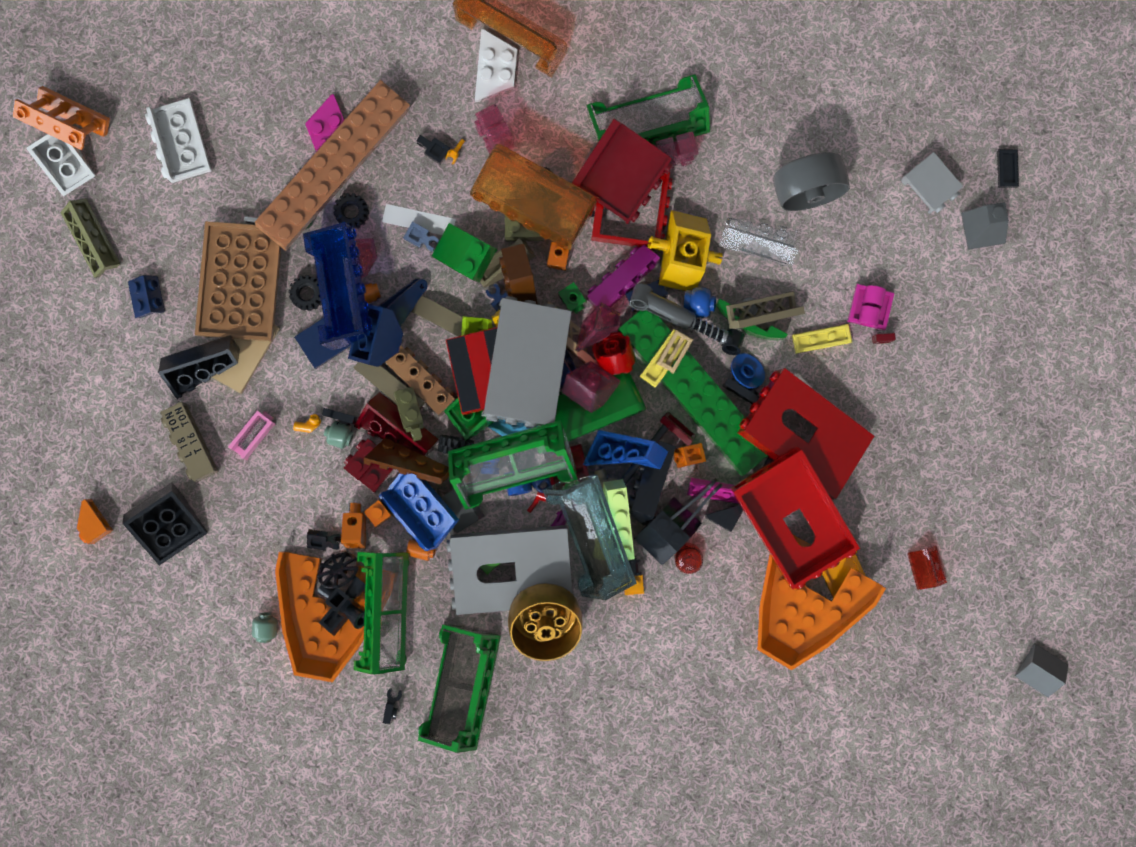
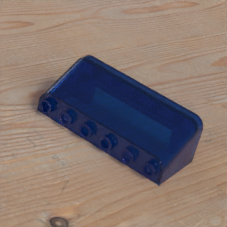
[303,222,372,350]

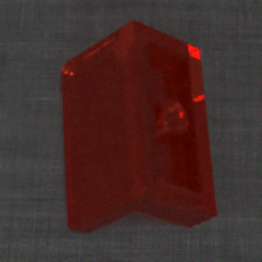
[907,546,947,590]

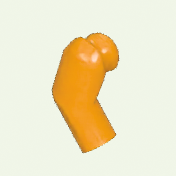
[293,414,321,433]

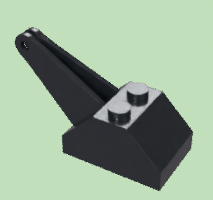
[634,478,722,565]

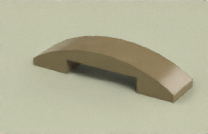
[411,296,463,337]

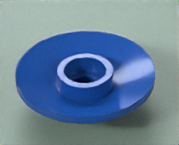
[731,353,765,388]

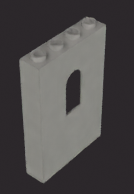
[447,525,572,615]

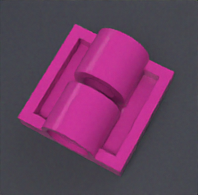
[847,284,894,331]

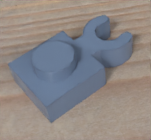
[403,222,439,252]

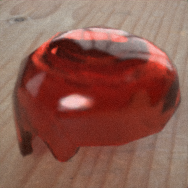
[674,542,703,574]

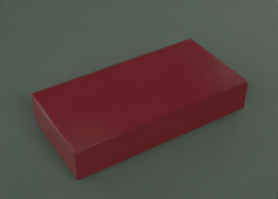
[660,411,696,446]

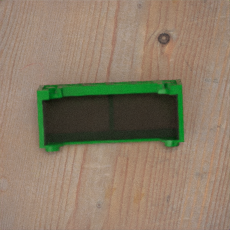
[418,624,501,753]

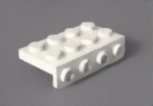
[145,98,212,183]

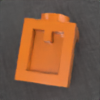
[674,443,706,468]

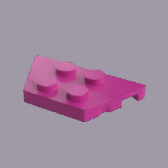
[305,94,344,152]

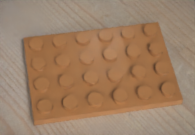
[195,221,281,342]

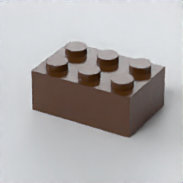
[499,243,538,305]

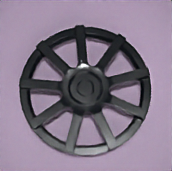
[317,551,359,589]

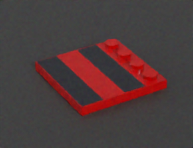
[446,327,497,415]

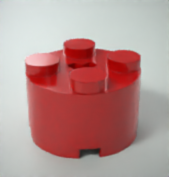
[592,332,636,377]

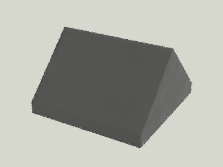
[1015,643,1068,697]

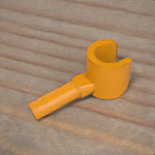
[445,139,465,164]

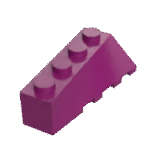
[587,245,660,315]

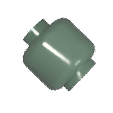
[324,421,354,449]
[251,613,278,643]

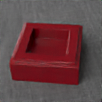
[872,333,896,344]

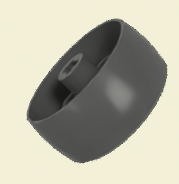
[773,152,850,211]

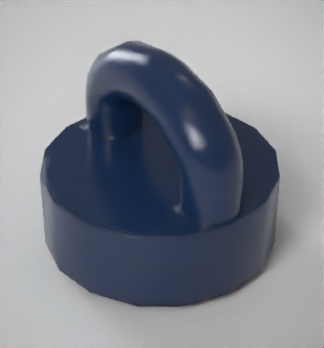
[531,477,552,493]

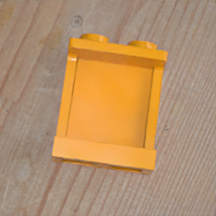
[822,551,866,599]

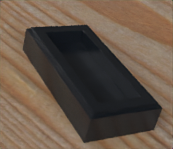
[997,149,1019,188]

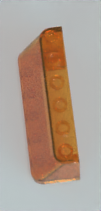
[452,0,567,78]
[470,144,596,251]

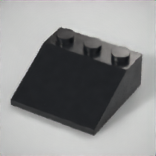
[122,482,208,566]

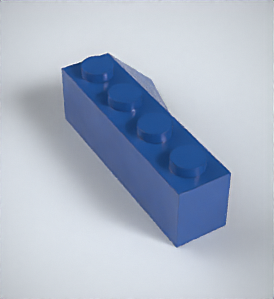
[583,430,668,469]

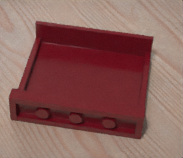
[571,119,674,224]

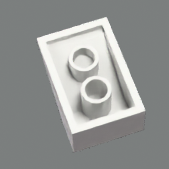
[26,134,96,196]

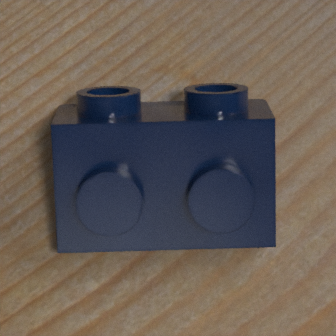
[128,275,165,318]

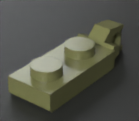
[394,387,424,441]

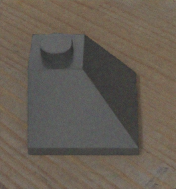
[961,202,1009,250]

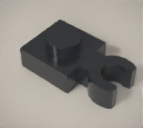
[322,408,357,426]

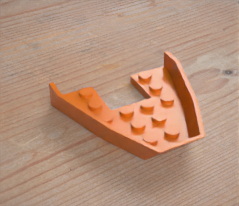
[757,534,886,670]
[275,551,397,683]

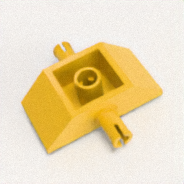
[648,210,723,291]

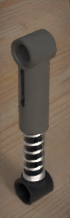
[629,284,745,355]

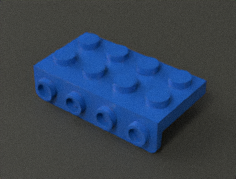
[379,473,460,551]

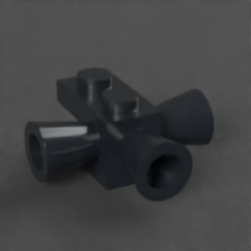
[317,576,365,636]

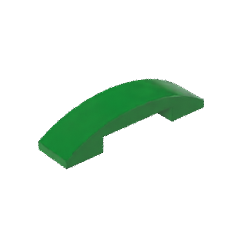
[716,299,788,340]

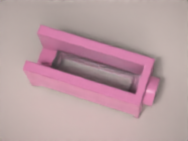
[228,411,276,460]

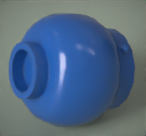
[684,287,716,319]

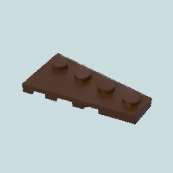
[364,438,449,484]

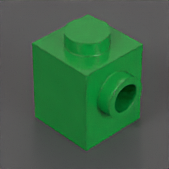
[558,282,587,314]

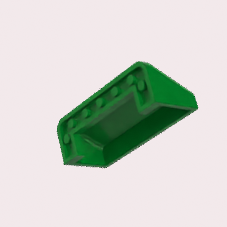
[536,372,647,455]

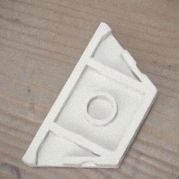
[475,29,517,102]

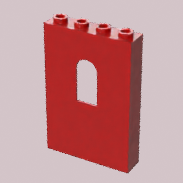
[737,368,875,500]
[730,447,860,590]

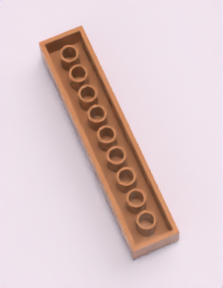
[255,80,410,251]

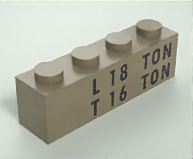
[160,402,219,482]

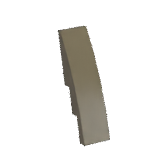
[354,362,426,409]

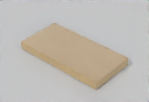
[212,325,280,394]

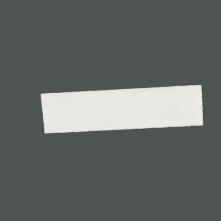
[382,204,456,235]

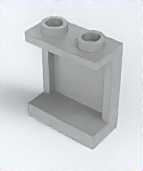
[900,152,963,214]

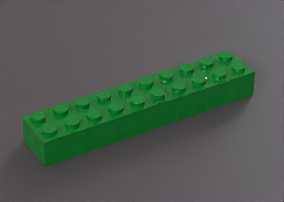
[618,310,768,476]

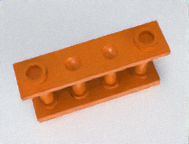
[13,86,110,150]

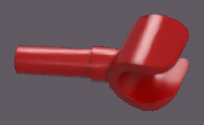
[527,492,549,513]

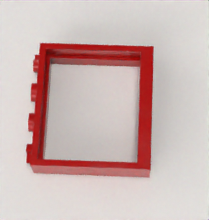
[591,172,673,250]

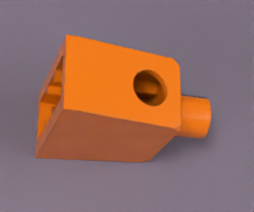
[341,503,366,548]

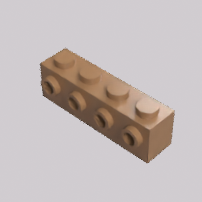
[385,346,456,417]

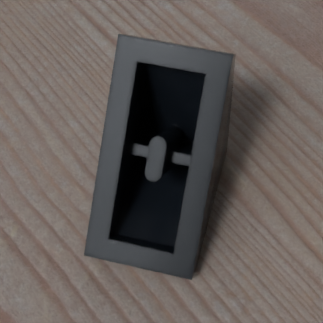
[705,505,743,532]

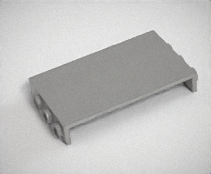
[481,296,571,428]

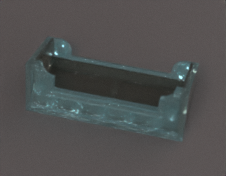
[543,475,637,601]

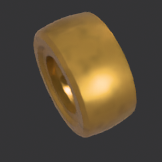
[508,583,583,661]

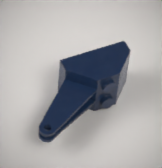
[348,278,428,367]

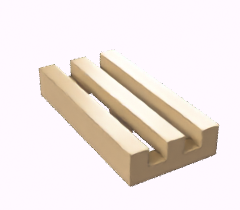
[657,330,693,374]

